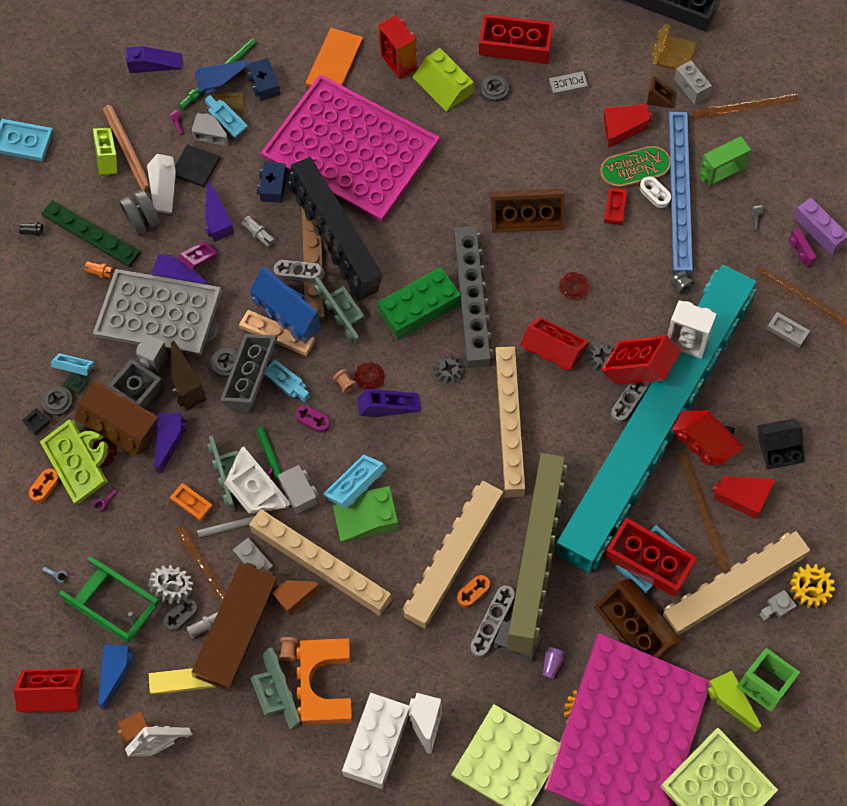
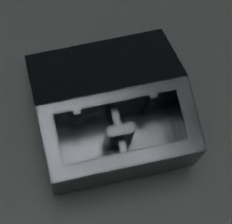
[757,418,805,469]

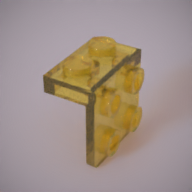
[651,24,695,70]

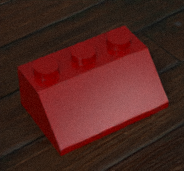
[520,317,589,371]
[671,411,744,466]
[14,668,83,713]

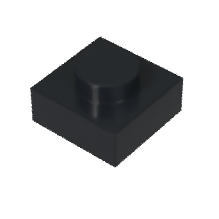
[22,408,50,436]

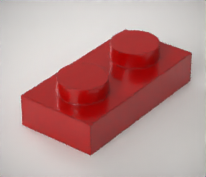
[604,188,627,225]

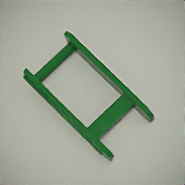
[58,556,159,643]

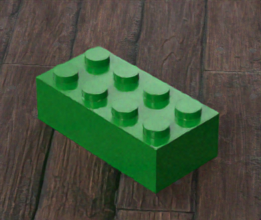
[377,267,461,340]

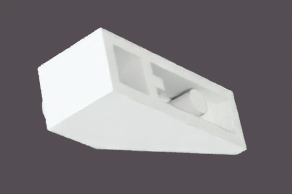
[147,154,176,214]

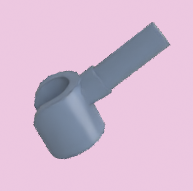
[42,567,68,584]

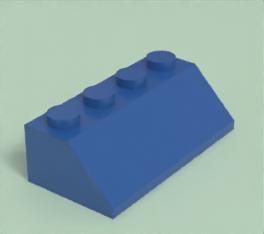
[250,266,321,344]

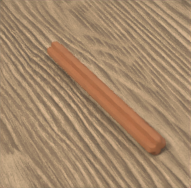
[103,105,151,192]

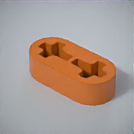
[29,469,59,503]
[457,575,490,608]

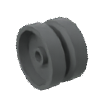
[119,189,160,236]

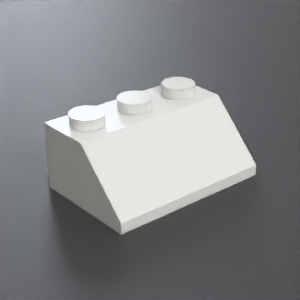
[408,693,442,754]

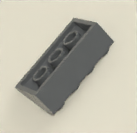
[220,334,278,412]

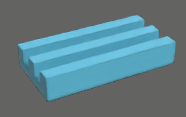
[51,353,94,376]

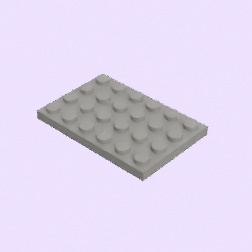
[93,269,222,356]

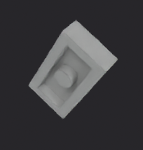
[767,312,810,348]
[233,538,273,571]

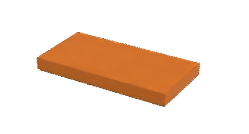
[305,28,363,87]

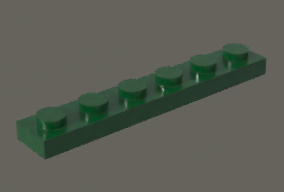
[41,200,140,268]

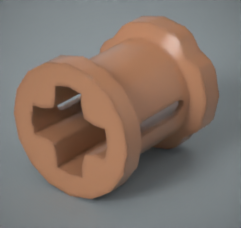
[333,369,357,394]
[278,637,298,662]

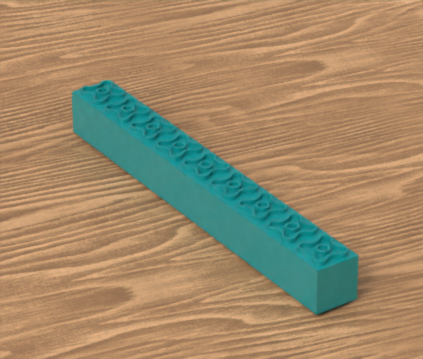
[555,264,757,574]

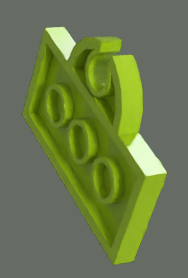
[40,419,108,505]

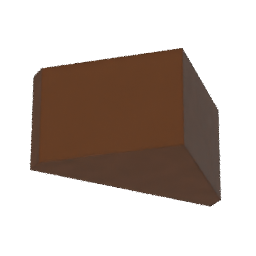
[647,75,676,108]

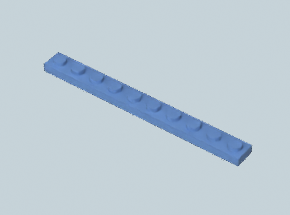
[669,112,693,274]

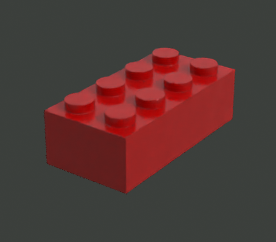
[479,14,554,64]
[601,335,681,385]
[605,518,697,598]

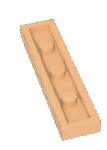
[239,310,315,356]

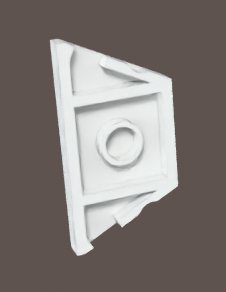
[224,446,291,513]
[125,726,192,756]

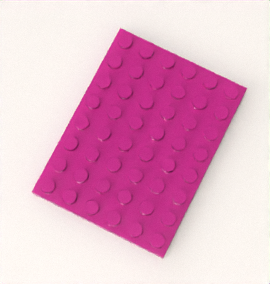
[261,74,440,222]
[544,633,710,806]

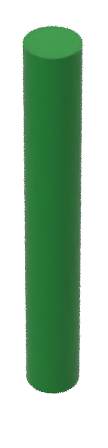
[256,427,281,480]

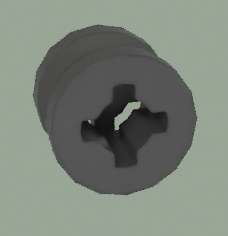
[670,271,694,294]

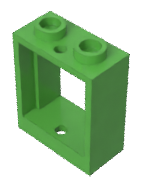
[699,136,751,186]
[737,648,800,712]

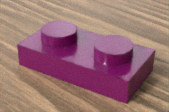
[789,228,817,268]
[179,241,217,270]

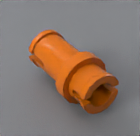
[84,261,115,279]

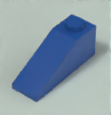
[195,60,250,94]
[98,645,134,710]

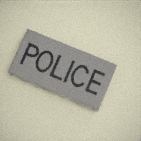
[549,71,588,96]

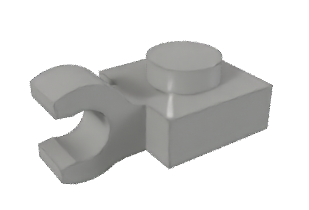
[759,590,796,620]

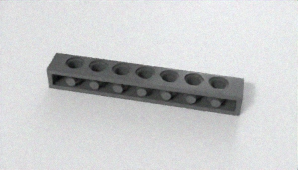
[454,226,494,368]

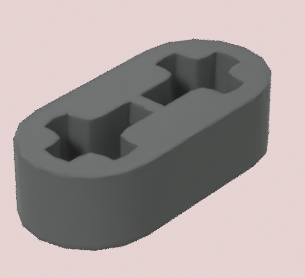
[164,599,198,632]

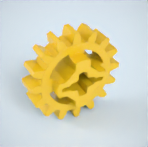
[790,564,835,608]

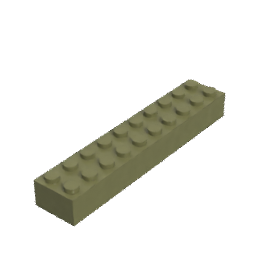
[507,453,567,654]

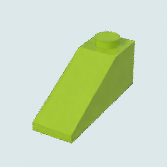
[93,128,117,175]
[707,671,761,732]

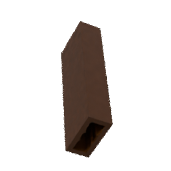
[191,562,277,692]

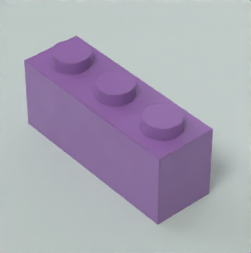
[794,198,847,255]

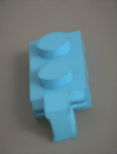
[205,95,248,139]
[264,359,310,402]

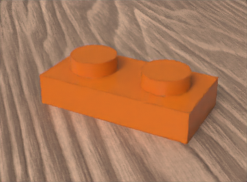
[170,483,213,522]

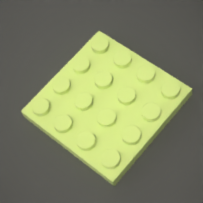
[451,704,560,806]
[660,728,778,806]

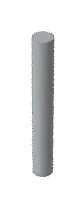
[197,516,255,538]

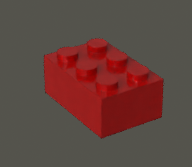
[378,15,418,79]

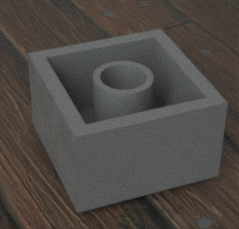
[108,359,164,409]

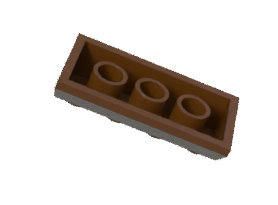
[490,188,565,233]
[74,380,158,456]
[594,578,681,659]

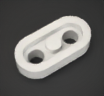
[640,177,671,208]

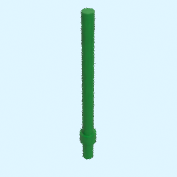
[179,38,257,110]

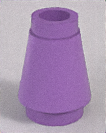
[542,647,565,679]

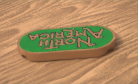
[600,146,670,189]

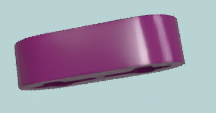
[296,406,330,433]

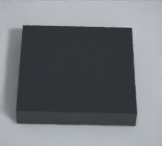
[175,144,220,188]

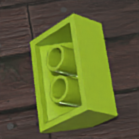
[413,48,474,112]

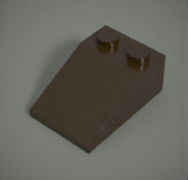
[171,341,206,411]

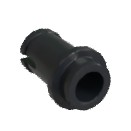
[19,222,44,236]

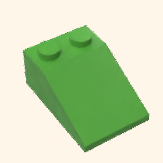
[333,486,399,542]

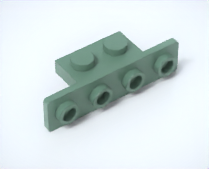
[314,278,364,344]
[207,435,238,511]
[251,648,300,729]

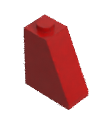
[603,104,652,147]
[712,476,775,520]

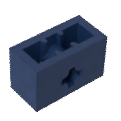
[246,58,281,101]
[257,162,287,203]

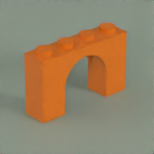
[297,638,352,725]

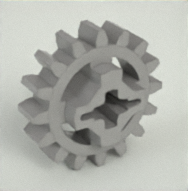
[148,565,193,604]

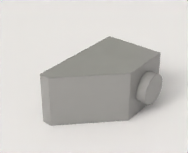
[191,113,229,146]

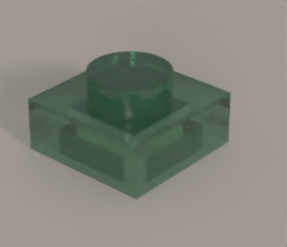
[63,372,90,395]

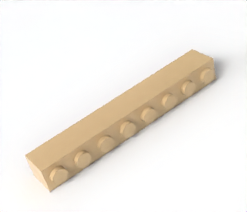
[495,346,525,498]
[403,481,503,629]
[249,509,392,616]
[662,531,810,636]

